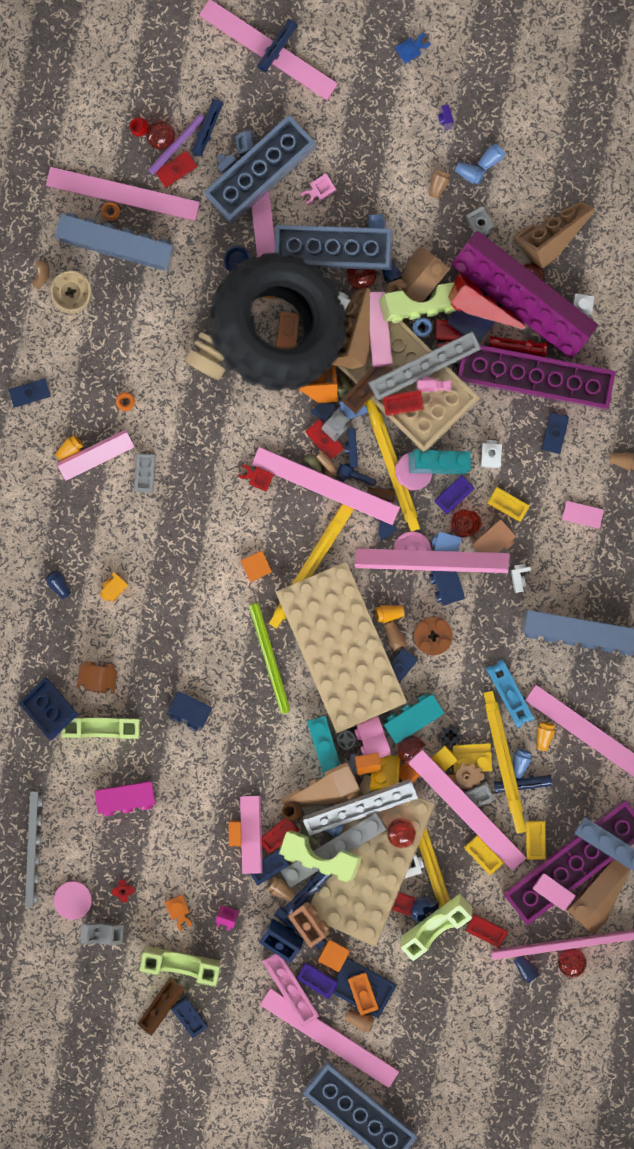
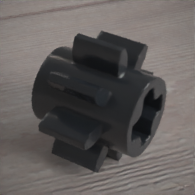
[438,724,463,749]

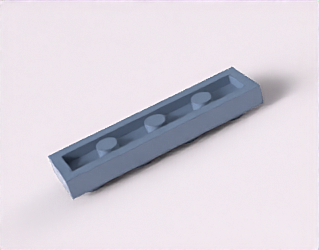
[574,817,634,871]

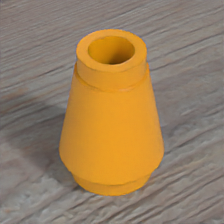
[55,435,84,461]
[375,605,404,624]
[536,721,556,751]

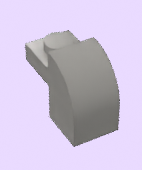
[80,922,124,945]

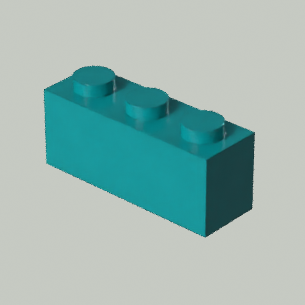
[408,450,471,475]
[384,693,445,744]
[307,715,340,777]

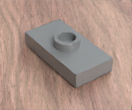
[134,453,156,493]
[464,782,495,807]

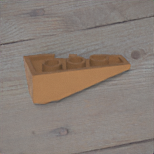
[513,201,595,269]
[396,247,450,324]
[333,288,370,369]
[281,762,363,807]
[566,859,631,935]

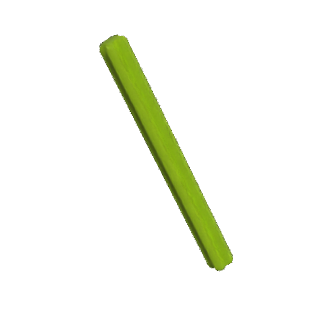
[249,603,290,714]

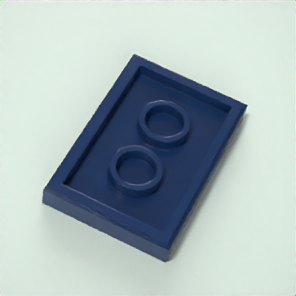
[447,288,501,344]
[19,677,79,741]
[333,957,397,1019]

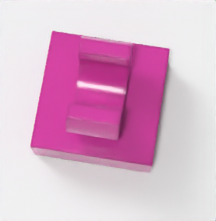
[215,905,239,931]

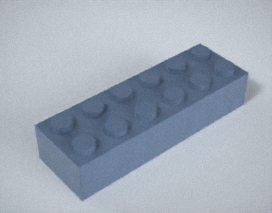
[204,115,316,225]
[55,212,175,272]
[275,225,393,270]
[521,610,634,656]
[303,1060,417,1149]

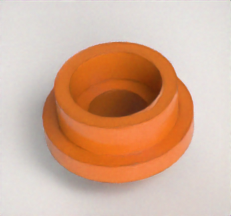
[101,202,120,221]
[116,392,135,411]

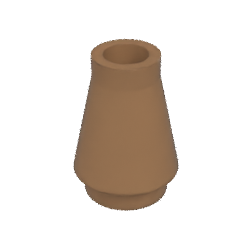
[429,170,450,199]
[610,452,634,471]
[384,621,408,651]
[266,876,296,902]
[345,1010,375,1033]

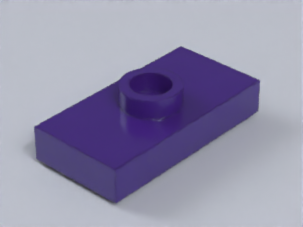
[438,104,454,131]
[434,475,475,515]
[296,962,339,999]

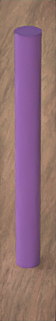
[148,114,205,175]

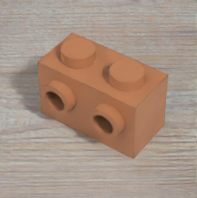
[471,519,516,553]
[288,902,330,948]

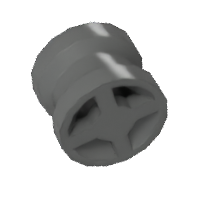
[336,730,356,750]

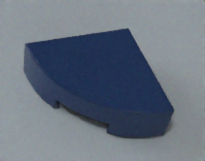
[311,403,337,422]
[379,520,398,540]

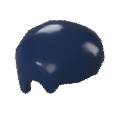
[223,246,252,271]
[410,895,439,923]

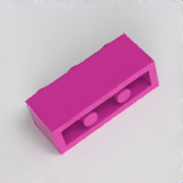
[94,781,156,816]

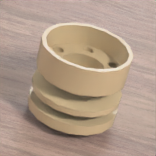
[50,271,91,314]
[184,332,225,381]

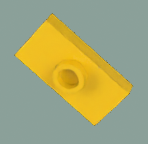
[487,487,530,522]
[430,745,458,771]
[526,820,546,860]
[464,835,504,875]

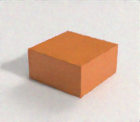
[240,551,272,582]
[355,753,381,775]
[228,820,242,846]
[318,939,350,972]

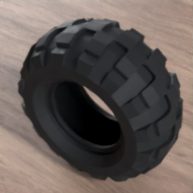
[208,253,346,392]

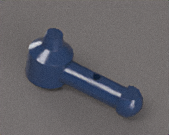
[337,464,376,486]

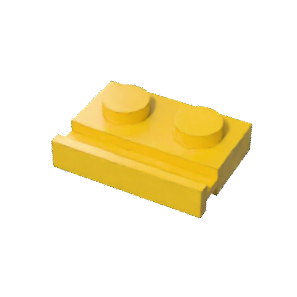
[452,743,492,773]
[370,755,400,791]

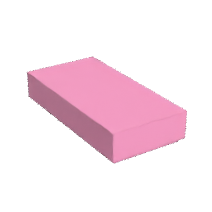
[562,501,604,529]
[532,873,575,911]

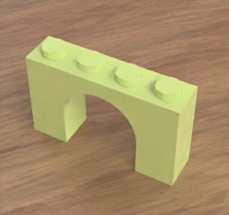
[139,946,221,986]

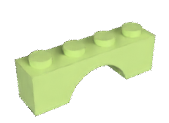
[379,282,456,323]
[61,717,140,739]
[279,830,362,882]
[401,894,472,961]

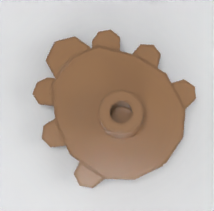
[455,764,485,789]

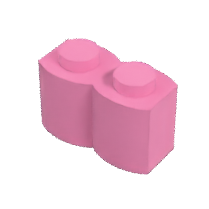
[354,716,391,758]

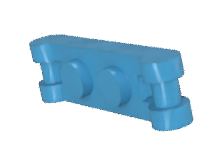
[486,659,534,729]

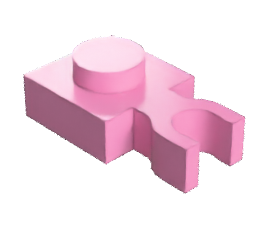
[301,173,337,205]
[417,377,452,392]

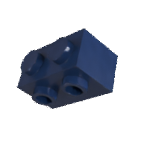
[428,570,465,606]
[166,691,212,732]
[258,918,304,963]

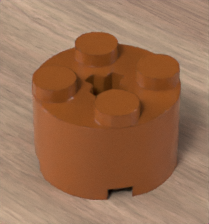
[413,617,453,655]
[76,661,118,694]

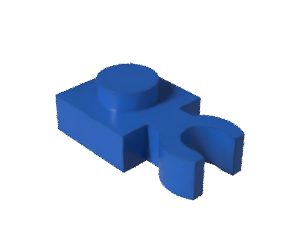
[395,33,431,64]

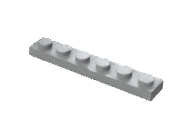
[368,332,481,400]
[302,779,418,836]
[25,790,43,908]
[281,812,387,888]

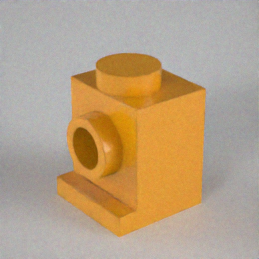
[99,572,129,602]

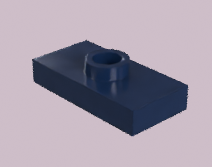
[8,378,51,408]
[541,413,569,454]
[345,428,358,468]
[390,648,418,683]
[250,849,290,886]
[171,996,208,1038]

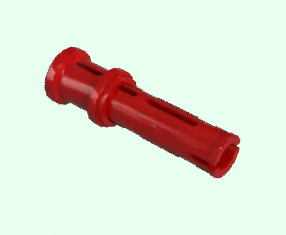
[488,335,548,357]

